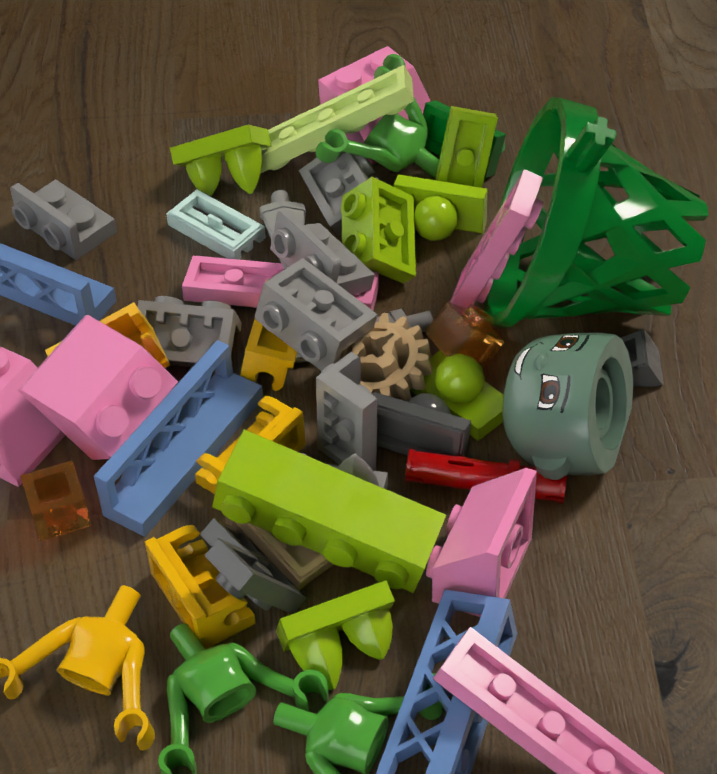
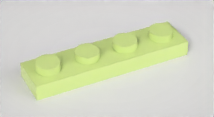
[260,65,414,174]

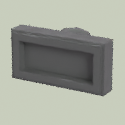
[373,392,471,457]

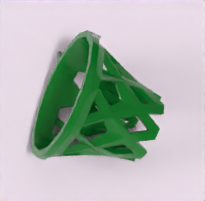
[484,97,708,329]

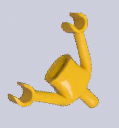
[0,585,155,751]

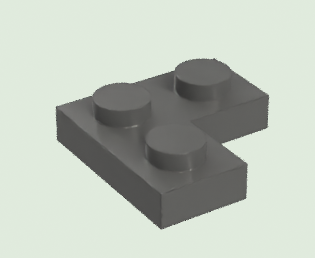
[200,518,307,614]

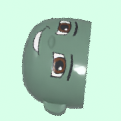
[503,333,633,480]

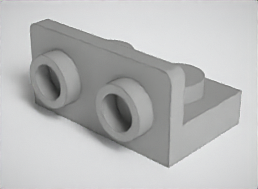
[299,152,379,236]
[10,179,117,260]
[270,210,375,295]
[255,258,378,371]
[138,296,242,368]
[316,352,377,471]

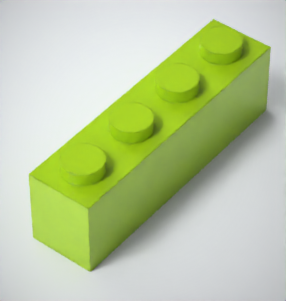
[212,429,446,593]

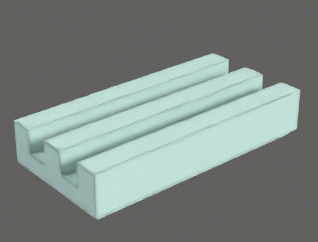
[166,189,266,260]

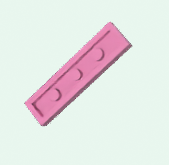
[448,169,544,317]
[182,255,379,311]
[433,627,664,774]

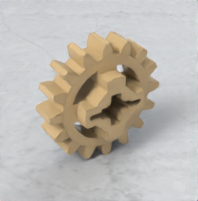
[339,313,432,401]

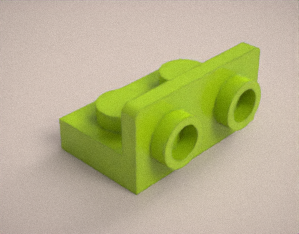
[341,177,416,284]

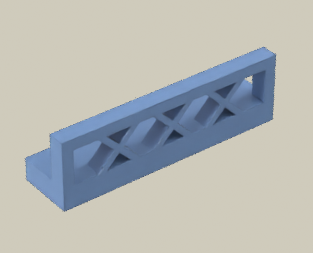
[0,243,116,326]
[94,340,263,537]
[376,589,517,774]

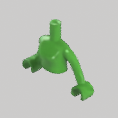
[316,54,439,179]
[158,623,329,774]
[273,673,450,774]

